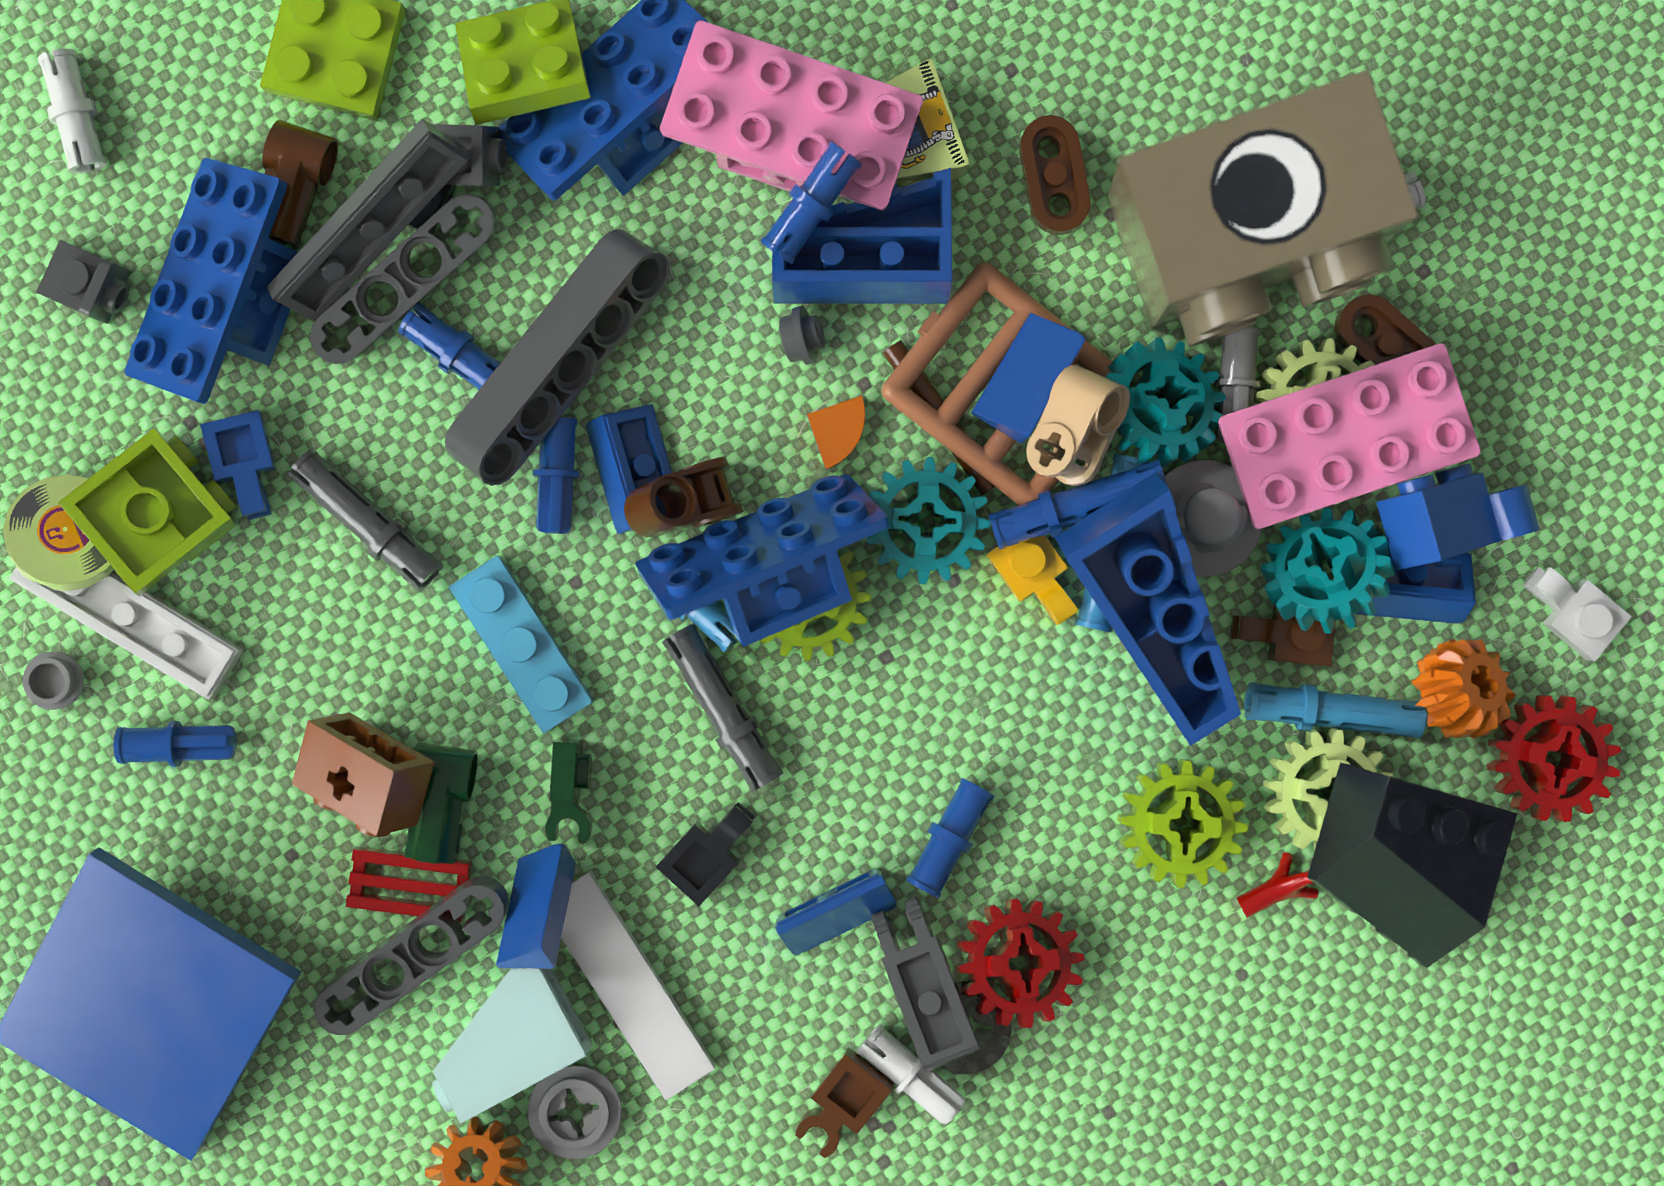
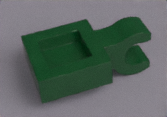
[545,738,592,843]

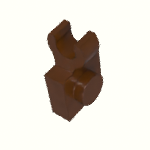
[1230,603,1336,666]

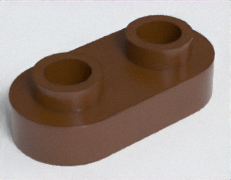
[1019,115,1091,235]
[1335,294,1436,365]

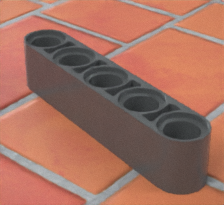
[444,229,670,486]

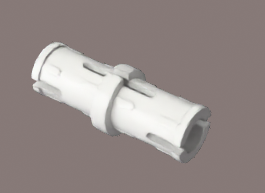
[38,49,107,174]

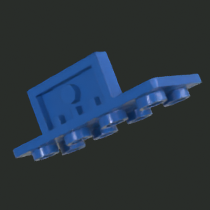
[499,0,709,201]
[124,158,298,404]
[635,474,890,647]

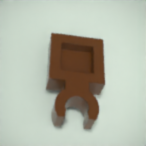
[795,1047,895,1158]

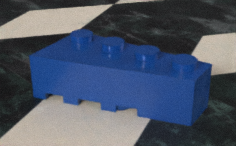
[1054,472,1241,746]

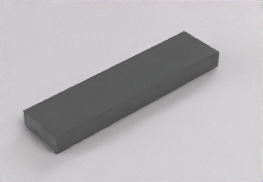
[267,119,471,321]

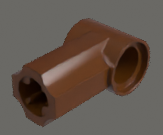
[262,120,338,247]

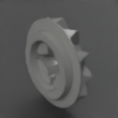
[528,1064,621,1159]

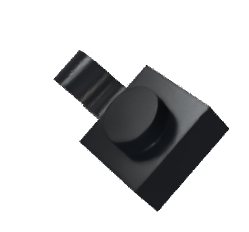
[656,801,755,907]

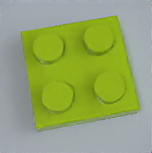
[259,0,406,120]
[455,0,591,125]

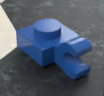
[200,410,277,520]

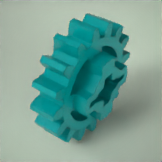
[1105,337,1226,467]
[865,457,990,585]
[1261,507,1395,634]

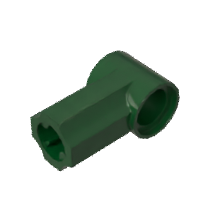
[404,742,478,864]

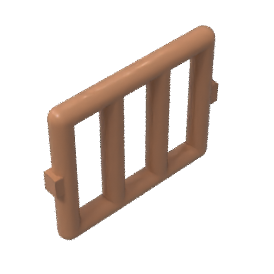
[881,262,1132,505]

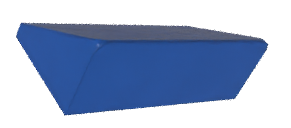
[971,313,1087,444]
[586,404,673,534]
[1355,553,1476,624]
[496,844,576,969]
[775,868,896,955]

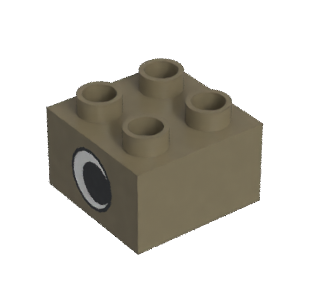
[1107,69,1418,347]

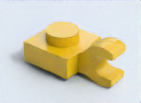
[986,535,1079,626]

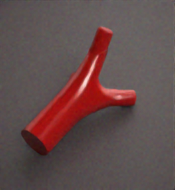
[1236,852,1319,918]

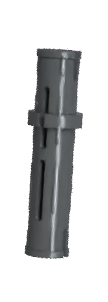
[288,449,444,592]
[662,623,784,792]

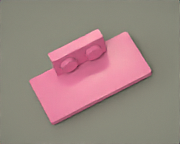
[660,21,923,210]
[1218,344,1480,529]

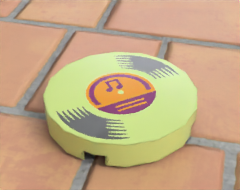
[3,474,114,592]

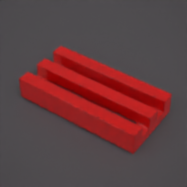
[345,846,472,922]

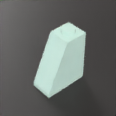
[432,968,592,1124]

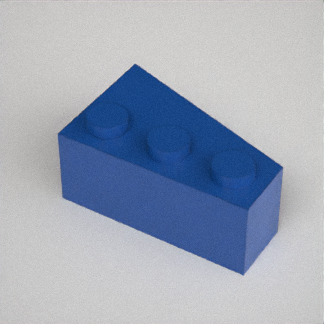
[772,168,952,304]

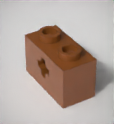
[292,712,435,837]

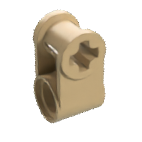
[1026,365,1130,487]

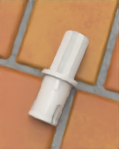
[856,1023,965,1124]

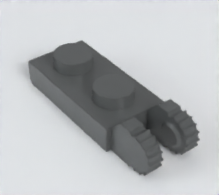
[871,896,982,1072]

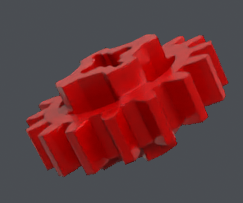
[1486,695,1621,822]
[954,899,1084,1028]

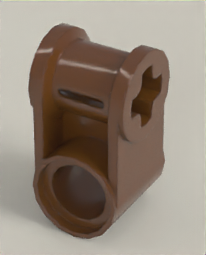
[624,456,744,538]

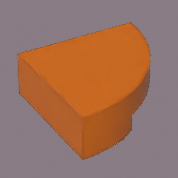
[807,395,865,470]

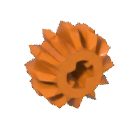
[1411,639,1516,739]
[425,1117,528,1186]

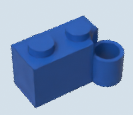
[1376,463,1540,571]

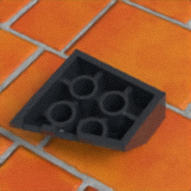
[1307,762,1518,968]

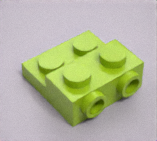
[58,428,237,596]

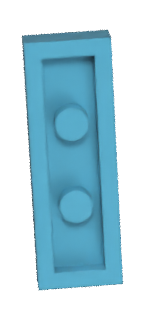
[449,555,594,734]

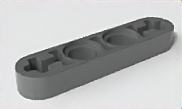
[310,194,498,364]
[314,876,509,1035]

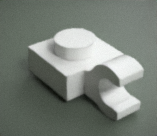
[1523,567,1632,662]

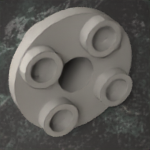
[1164,460,1262,577]

